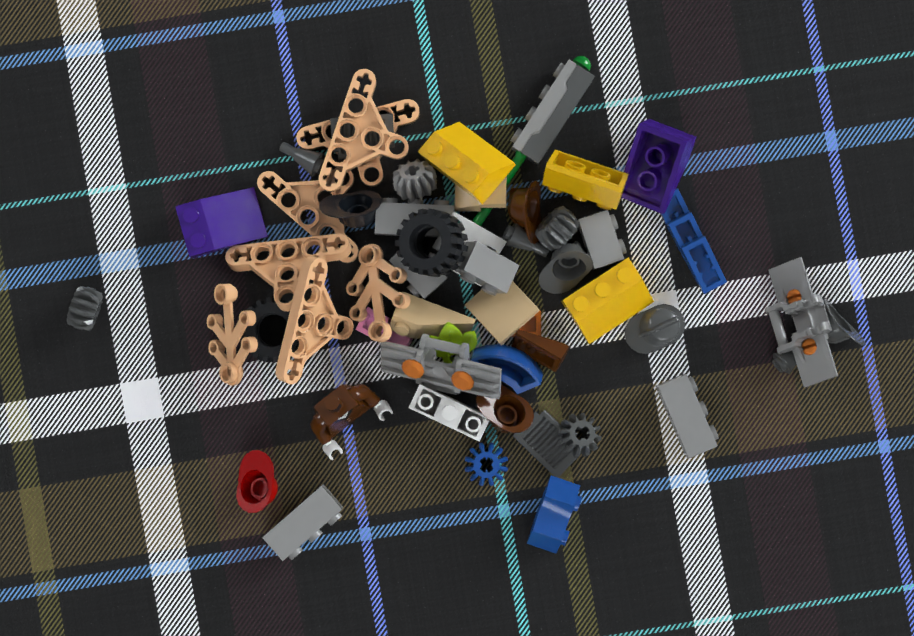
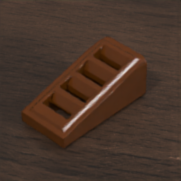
[511,329,570,372]

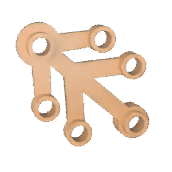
[346,244,410,342]
[207,284,258,386]

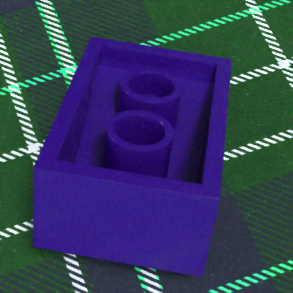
[621,119,696,214]
[175,187,268,258]

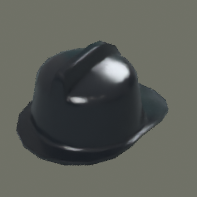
[319,190,382,228]

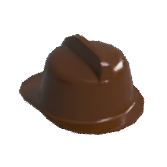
[508,181,541,244]
[476,385,534,433]

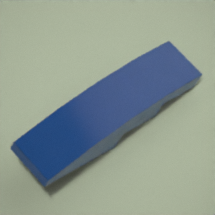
[660,188,727,294]

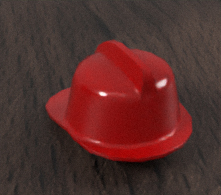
[236,450,278,513]

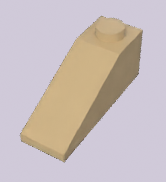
[390,292,476,339]

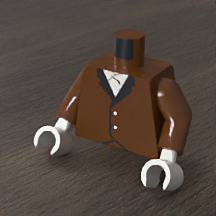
[310,384,393,460]

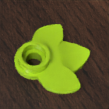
[429,322,477,364]

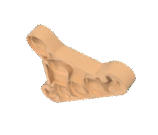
[319,69,409,192]
[296,99,420,187]
[257,167,359,263]
[225,233,352,312]
[275,256,354,384]

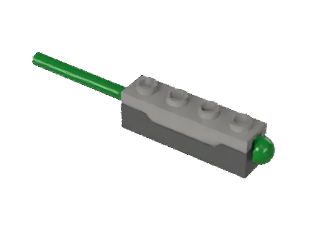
[472,56,595,226]

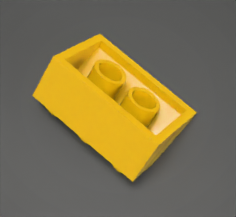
[418,122,516,205]
[542,150,629,210]
[561,257,654,344]

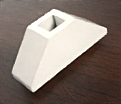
[409,384,489,442]

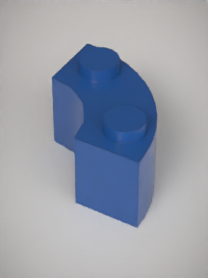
[471,344,544,394]
[527,475,582,554]

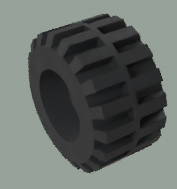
[395,209,468,277]
[241,297,305,363]

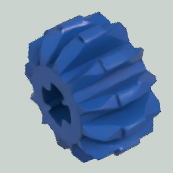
[465,442,508,486]

